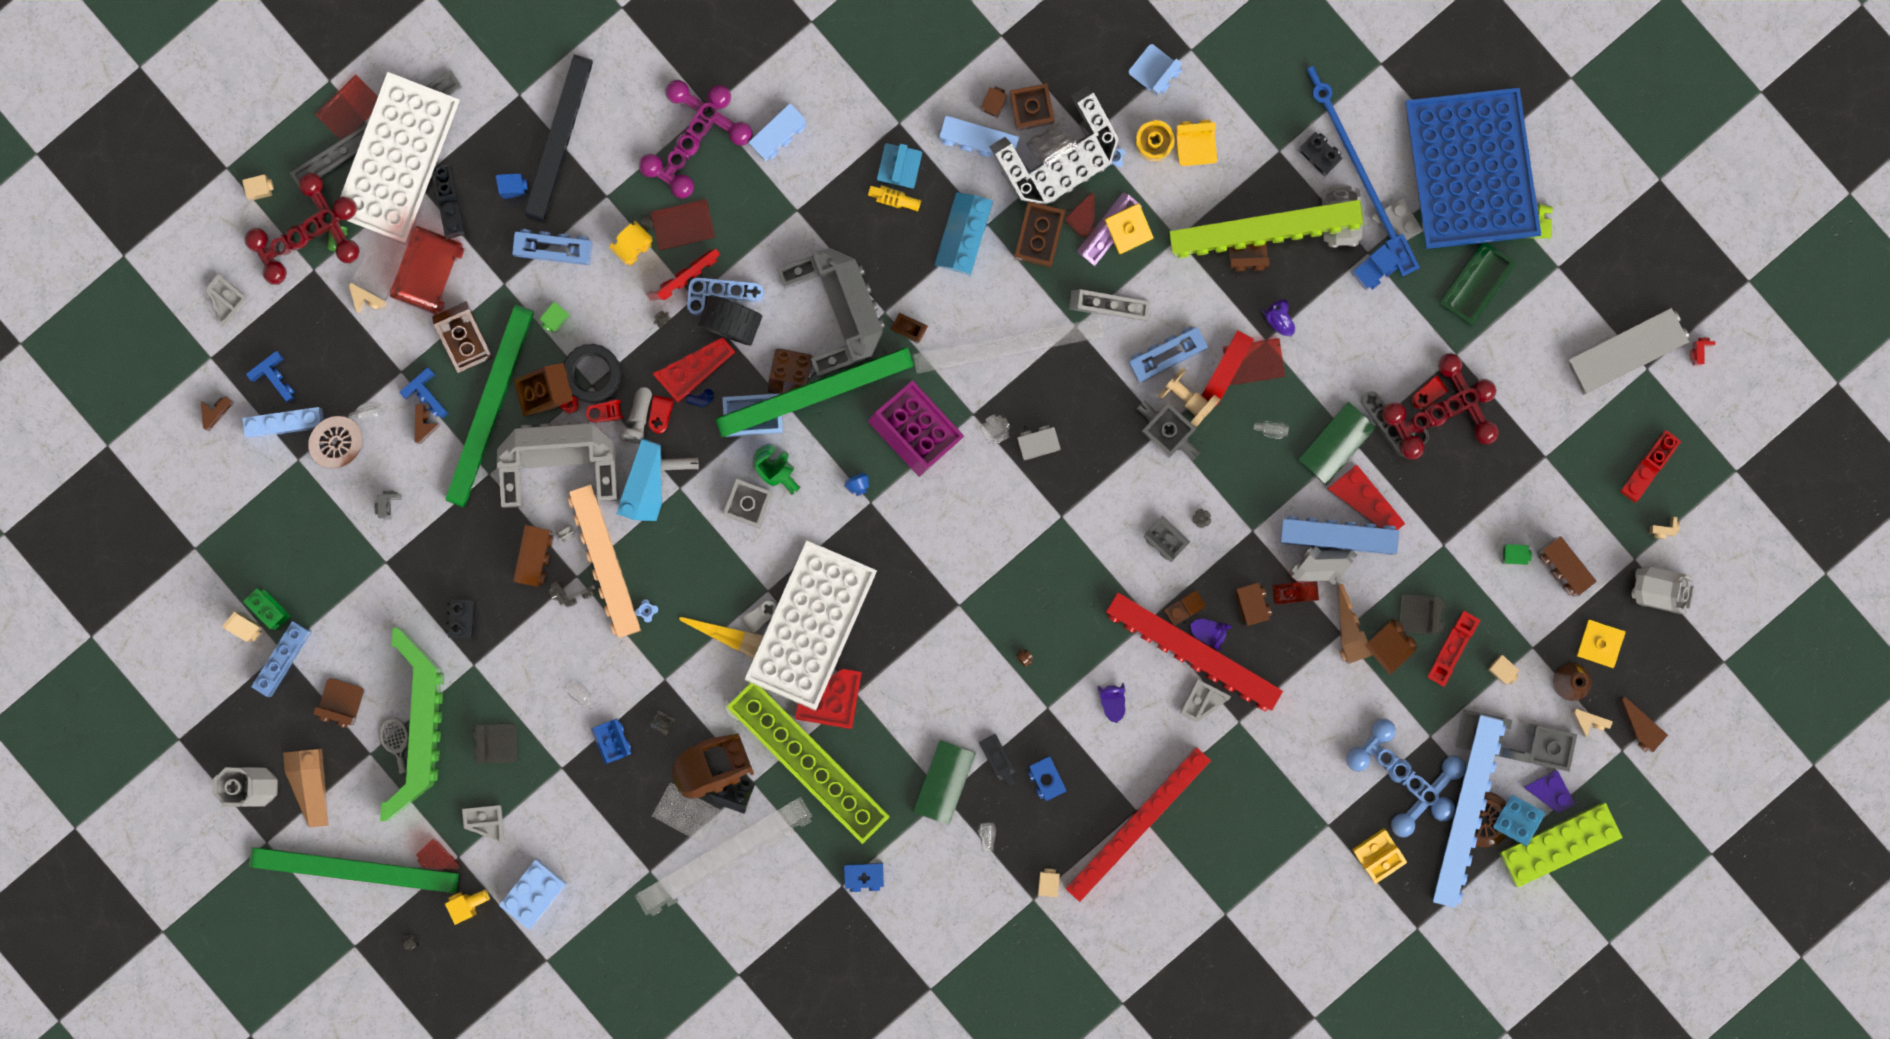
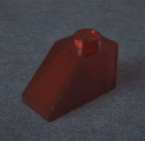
[1064,193,1095,238]
[1273,581,1319,604]
[416,838,461,869]

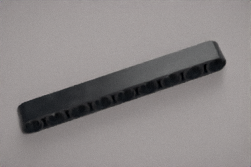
[525,54,593,221]

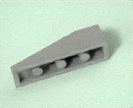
[1069,289,1150,321]

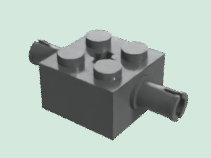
[1137,400,1201,461]

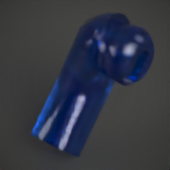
[686,389,714,407]

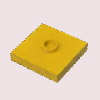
[1104,203,1153,254]
[1576,620,1625,668]

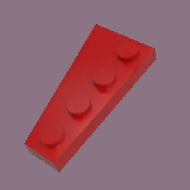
[646,249,720,301]
[653,338,736,403]
[1327,465,1406,530]

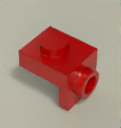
[1690,337,1716,366]

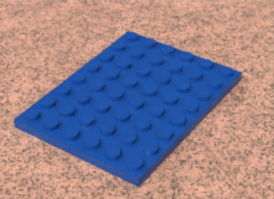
[1405,88,1541,249]

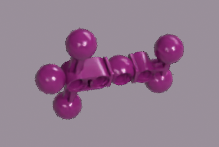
[638,80,753,198]

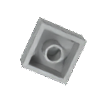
[723,479,773,529]

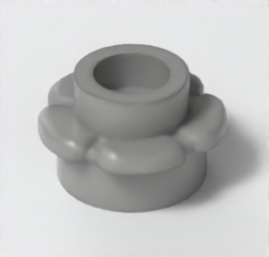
[557,526,574,542]

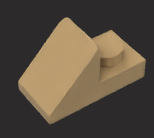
[349,283,387,313]
[1572,709,1613,737]

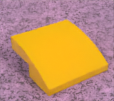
[1352,828,1407,884]

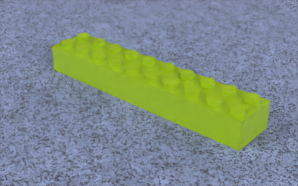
[727,683,890,844]

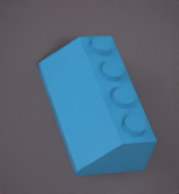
[934,192,993,276]

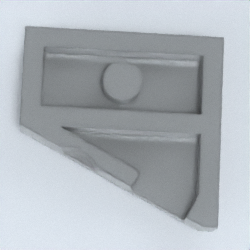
[1371,198,1423,240]
[206,274,248,327]
[1180,679,1231,722]
[462,805,505,843]

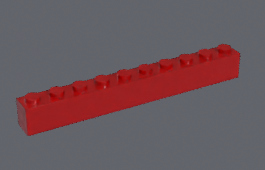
[1105,593,1283,712]
[1065,747,1211,902]

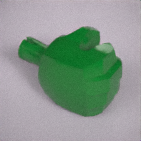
[752,444,800,495]

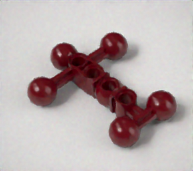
[244,172,360,285]
[1382,353,1499,460]

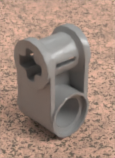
[742,600,778,634]

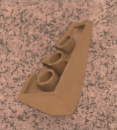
[1337,584,1373,664]
[283,749,329,827]

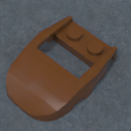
[672,733,754,798]

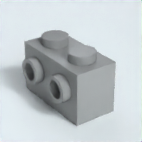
[1017,425,1061,461]

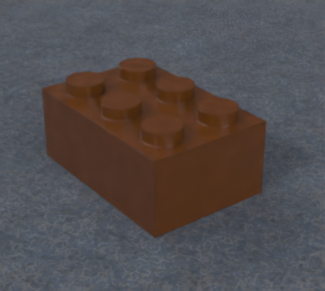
[1014,201,1066,269]
[514,363,573,417]
[1537,536,1597,597]

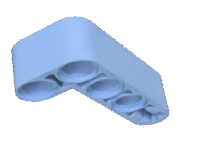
[687,278,764,316]

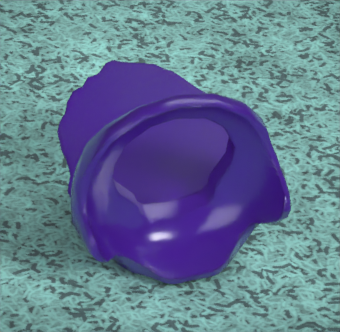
[1262,299,1295,337]
[1190,619,1231,651]
[1098,683,1126,723]

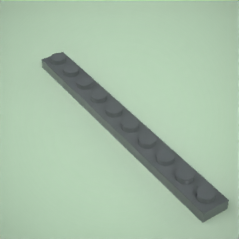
[290,71,462,187]

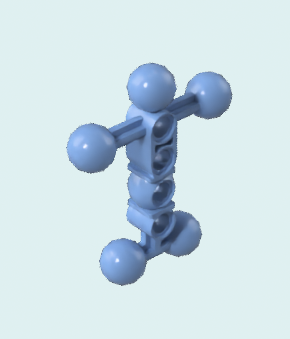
[1346,718,1467,838]

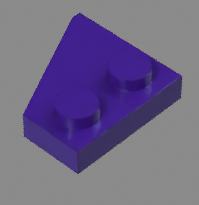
[1524,770,1575,813]

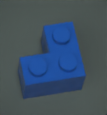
[1351,244,1399,290]

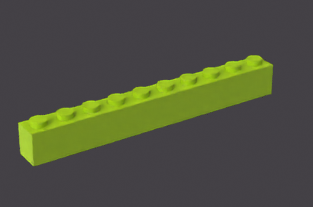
[1170,200,1365,259]

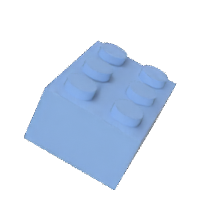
[722,394,783,437]
[499,859,567,929]

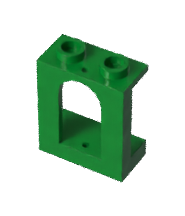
[243,588,292,630]

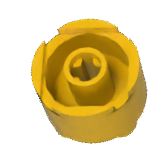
[1135,120,1175,161]
[609,221,653,266]

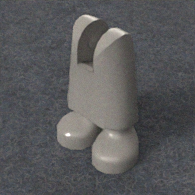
[619,387,652,444]

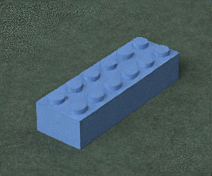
[1280,516,1400,555]

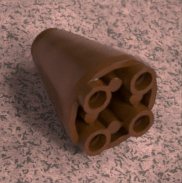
[1553,663,1592,701]

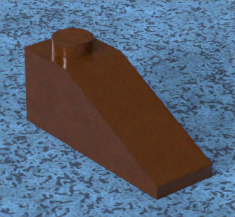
[1619,696,1668,752]

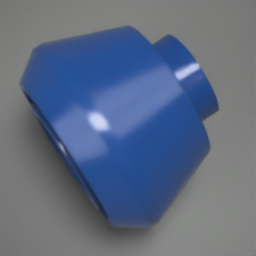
[844,473,869,496]

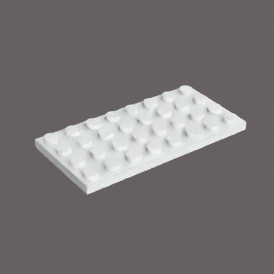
[340,72,460,243]
[745,540,877,711]

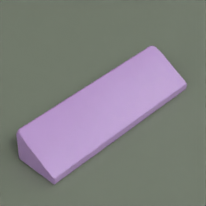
[1077,193,1142,266]

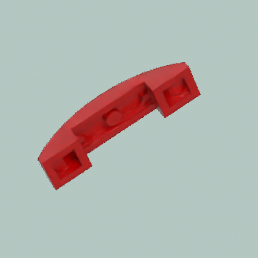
[1201,330,1254,406]
[1427,611,1480,687]

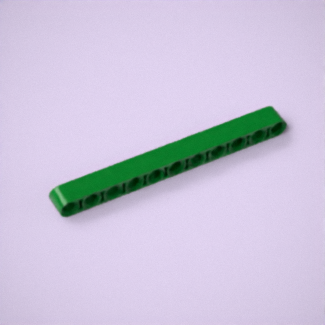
[445,305,534,507]
[715,347,914,437]
[249,847,459,893]

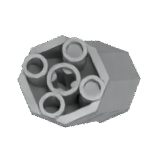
[1321,185,1362,247]
[1289,546,1357,585]
[1632,566,1694,615]
[213,767,278,807]

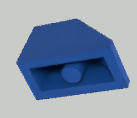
[496,174,528,199]

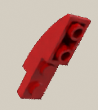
[1620,430,1681,503]

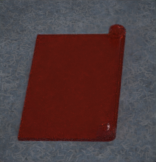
[315,74,378,140]
[650,199,715,251]
[1222,338,1285,385]

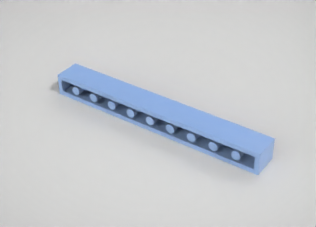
[1433,714,1506,908]

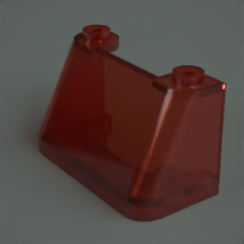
[390,225,465,315]

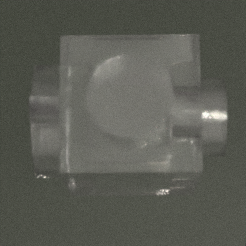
[980,414,1011,446]

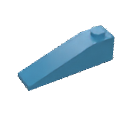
[616,438,662,521]

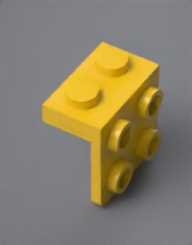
[1176,120,1217,166]

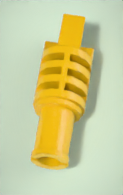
[868,185,921,212]

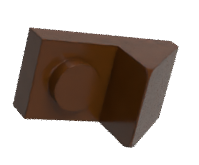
[890,313,928,344]
[201,396,235,431]
[415,404,440,444]
[1164,590,1206,626]

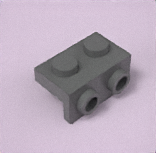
[374,491,402,520]
[1144,515,1191,562]

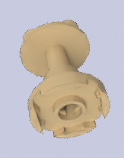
[1158,367,1220,428]

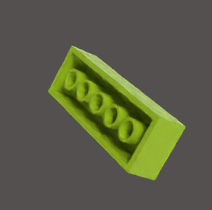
[1498,802,1622,888]

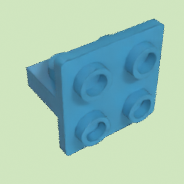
[877,143,922,189]
[1493,795,1545,846]

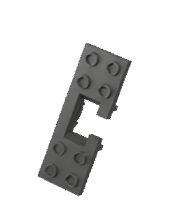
[1456,709,1577,772]

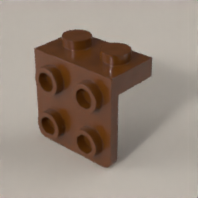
[1229,242,1269,272]
[768,349,813,394]
[314,678,364,728]

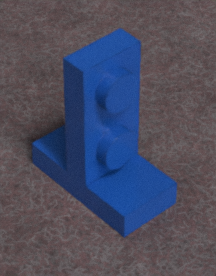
[246,351,295,403]
[399,367,449,418]

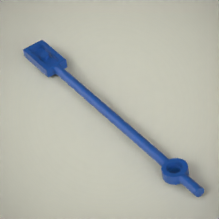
[1306,66,1420,277]

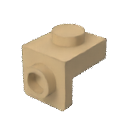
[1649,516,1680,539]

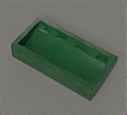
[1440,242,1516,327]
[1297,402,1376,485]
[913,740,976,825]

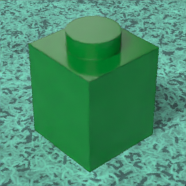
[1502,544,1532,565]

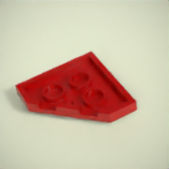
[795,669,862,729]

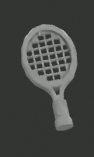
[379,718,409,774]

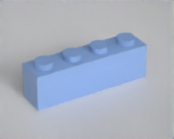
[939,116,1019,158]
[242,407,324,439]

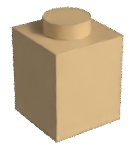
[242,174,274,201]
[1487,655,1520,685]
[1038,868,1060,897]

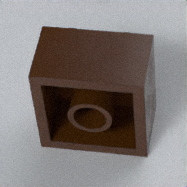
[1009,83,1055,131]
[1234,583,1272,627]

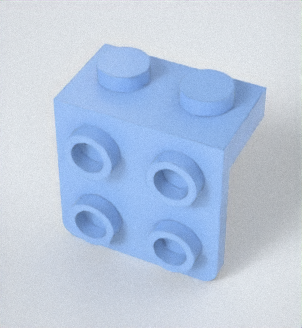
[1129,44,1182,96]

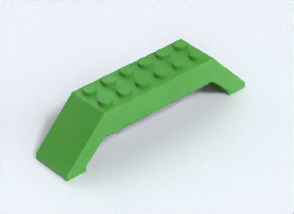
[380,627,444,821]

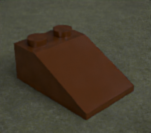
[432,301,492,373]
[1365,619,1417,675]

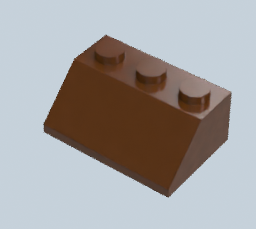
[513,525,554,587]

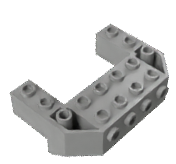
[497,421,619,508]

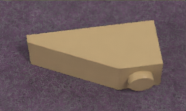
[222,612,263,642]

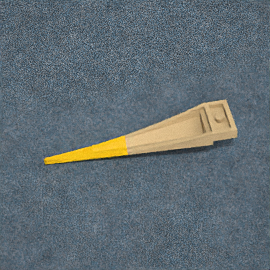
[679,617,764,659]

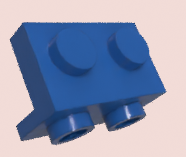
[591,718,631,764]

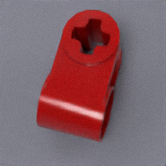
[1411,376,1449,409]
[649,395,674,434]
[586,400,624,423]

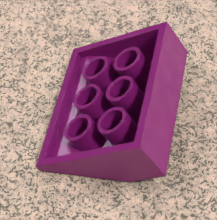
[868,380,964,477]

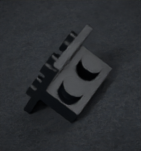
[709,771,755,814]

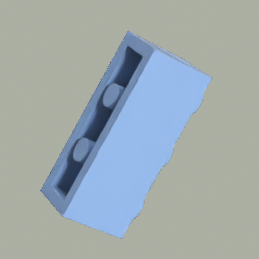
[749,103,807,161]

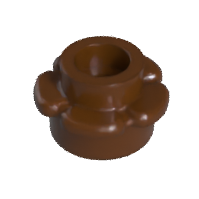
[1016,649,1033,667]

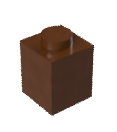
[980,86,1007,118]

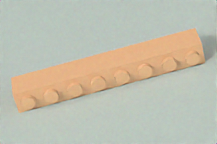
[568,485,641,638]

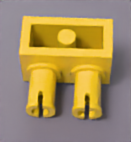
[445,889,490,925]

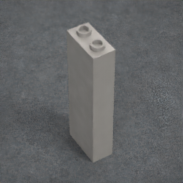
[1566,308,1689,395]

